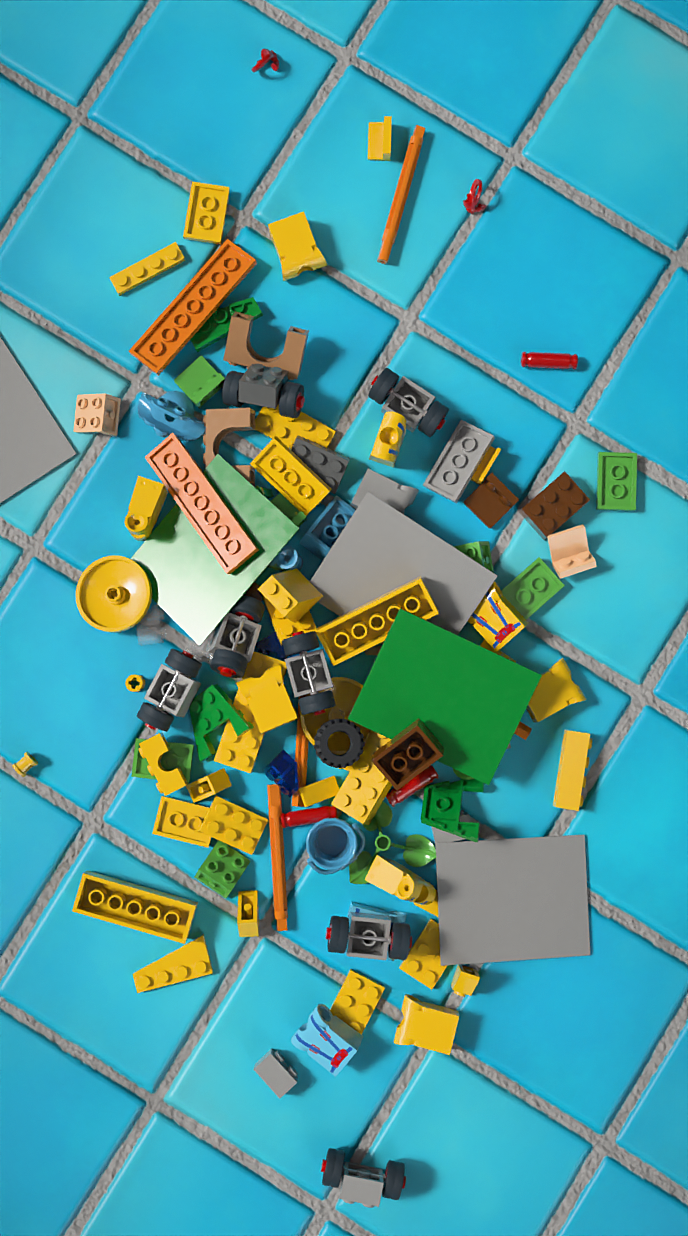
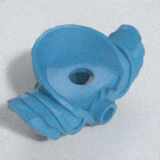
[137,391,206,441]

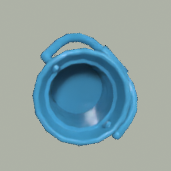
[306,818,365,875]

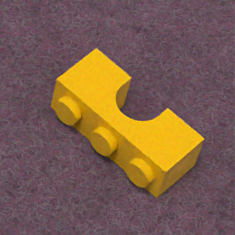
[138,733,188,796]

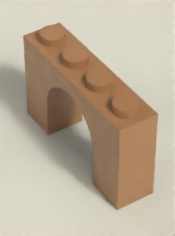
[223,312,309,380]
[203,408,255,486]

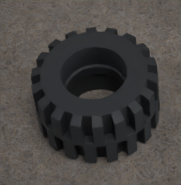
[314,719,365,768]

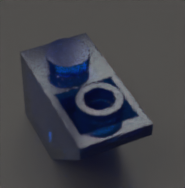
[255,632,293,659]
[263,749,298,797]

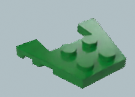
[189,684,254,762]
[421,779,484,842]

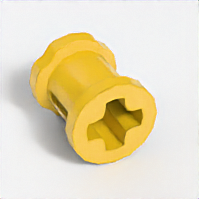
[125,675,145,692]
[12,752,38,777]

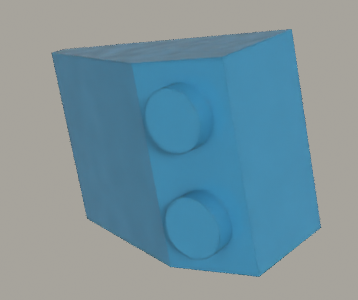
[299,495,356,561]

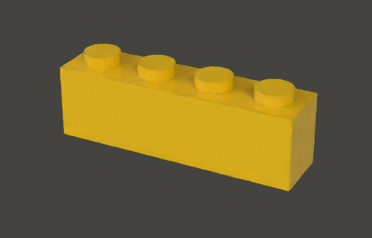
[553,730,592,811]

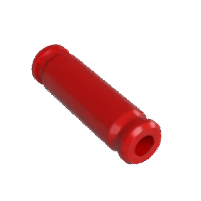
[521,352,578,369]
[386,765,439,807]
[281,805,338,828]

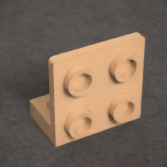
[73,393,121,436]
[547,524,597,579]

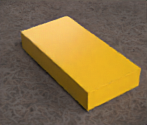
[299,775,339,807]

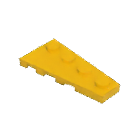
[133,934,213,993]

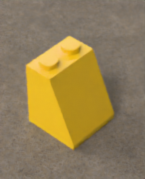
[258,568,323,623]

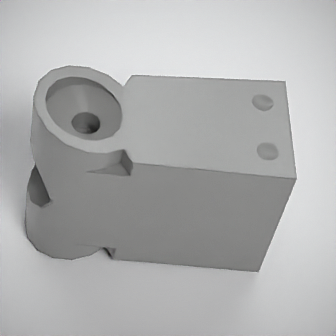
[350,468,419,514]

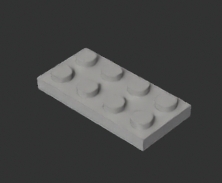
[423,420,495,504]

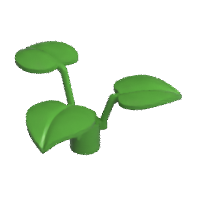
[349,802,436,884]

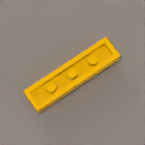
[109,242,185,296]

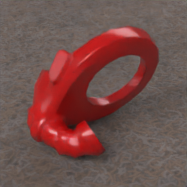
[251,49,279,73]
[463,179,486,214]

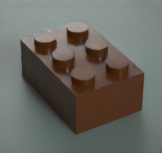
[519,471,590,540]
[371,718,444,790]

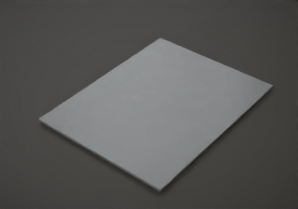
[0,337,76,503]
[310,491,497,644]
[435,835,590,966]

